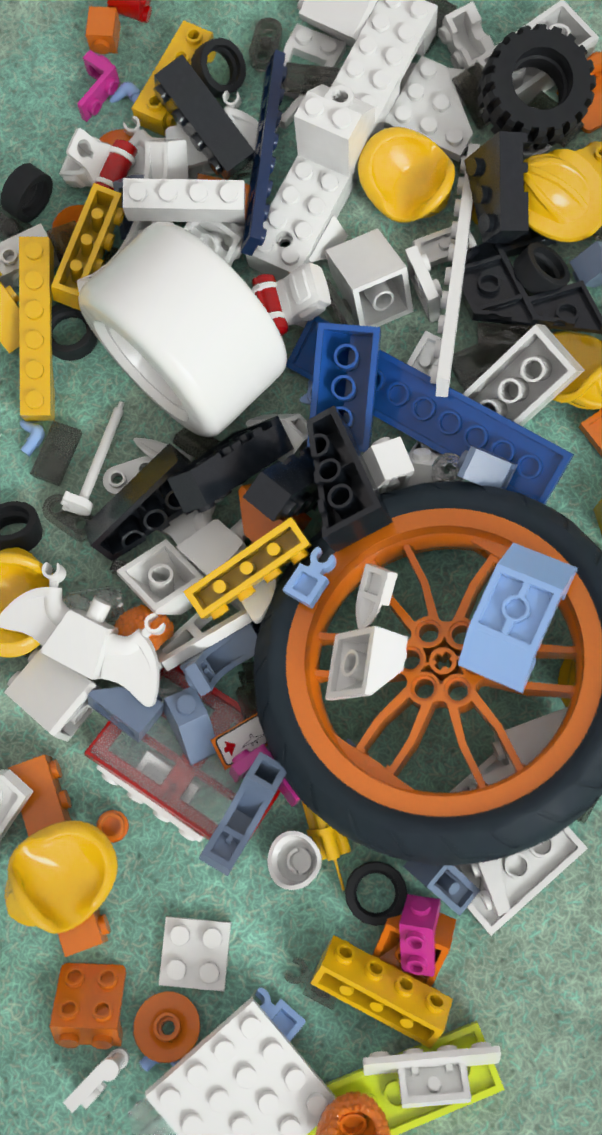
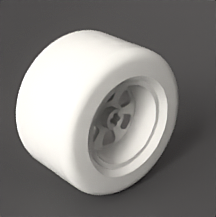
[78,222,287,437]

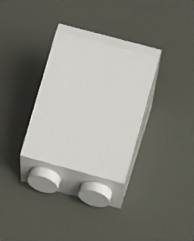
[297,0,378,47]
[325,228,413,327]
[4,646,102,742]

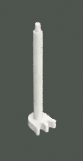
[60,401,124,516]

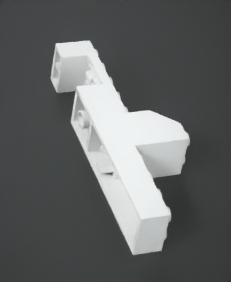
[246,0,438,280]

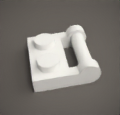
[63,1047,130,1113]

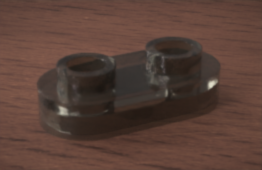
[249,17,283,72]
[42,494,93,542]

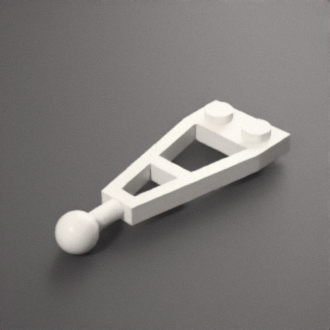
[275,24,347,133]
[122,598,253,687]

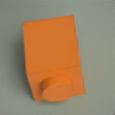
[85,6,121,55]

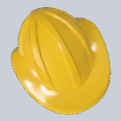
[358,127,455,223]
[523,149,602,242]
[552,330,602,410]
[0,547,53,658]
[5,820,118,934]

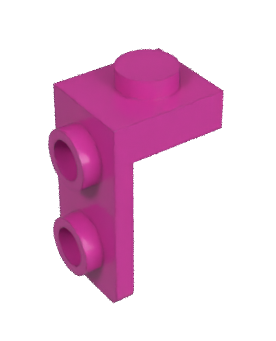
[77,50,120,122]
[229,744,300,807]
[399,894,441,977]

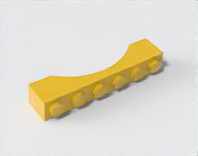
[19,236,55,421]

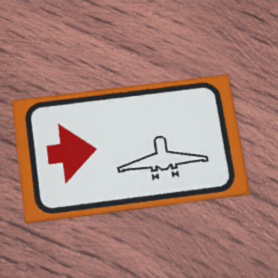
[211,713,268,770]

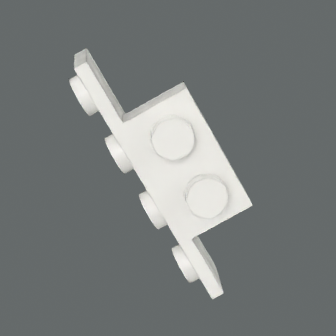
[363,1042,501,1108]

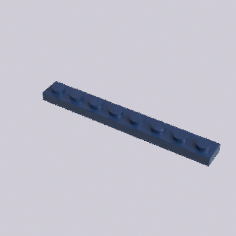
[240,49,288,256]

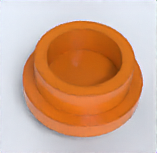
[96,810,129,843]

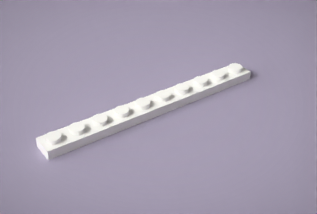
[430,144,480,397]

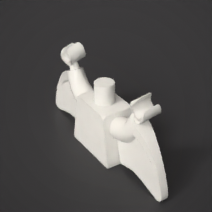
[123,91,275,179]
[157,498,291,624]
[0,562,166,707]

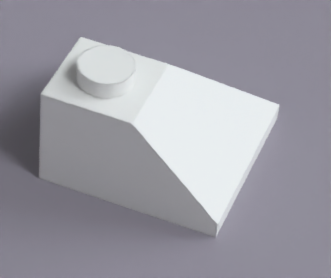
[117,539,204,615]
[325,626,408,701]

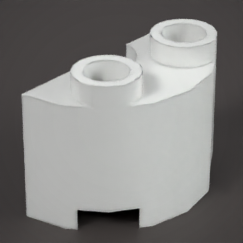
[438,1,494,69]

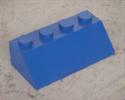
[307,322,381,453]

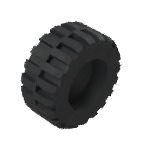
[477,24,596,150]

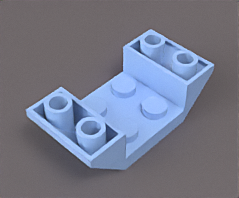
[458,543,578,693]

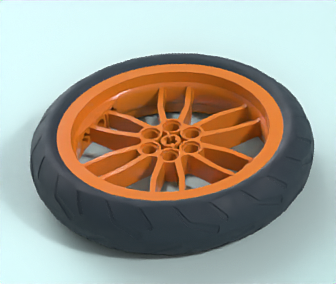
[253,481,602,866]

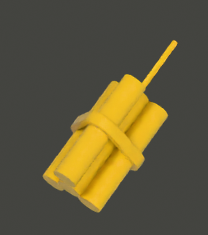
[301,801,351,891]

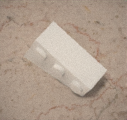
[362,436,415,494]

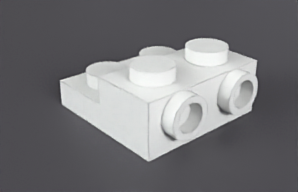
[184,222,244,266]

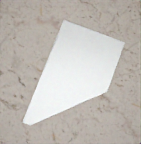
[309,215,348,262]

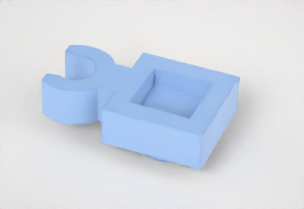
[283,546,337,609]
[255,987,306,1042]

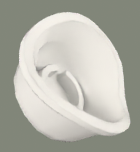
[268,831,322,890]

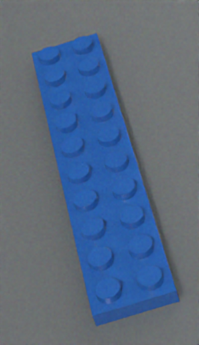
[286,316,574,504]

